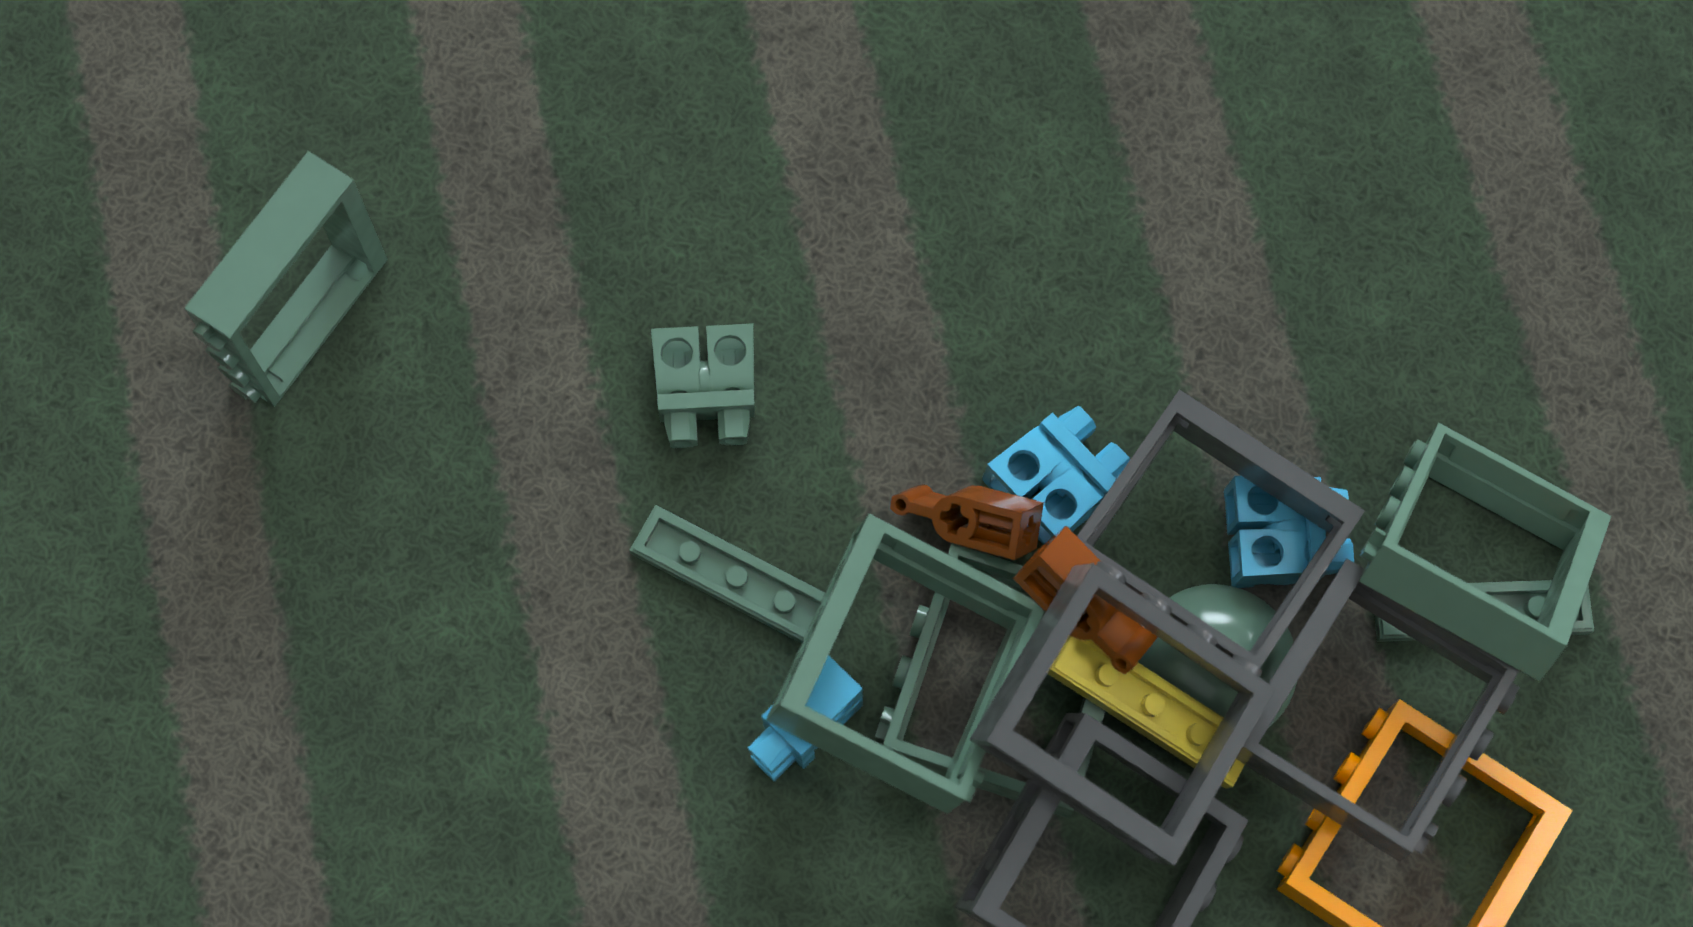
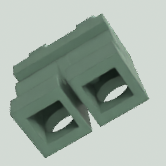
[651,324,755,448]

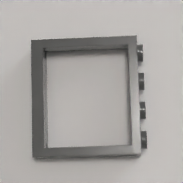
[1077,389,1365,668]
[1236,559,1520,862]
[969,561,1276,866]
[955,713,1249,927]

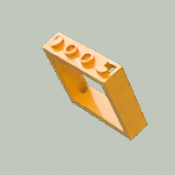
[1277,699,1573,927]

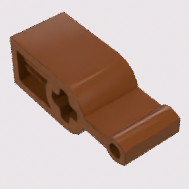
[890,484,1044,560]
[1013,526,1158,674]

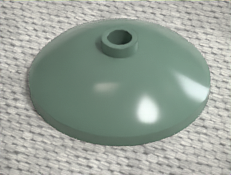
[1138,584,1297,727]

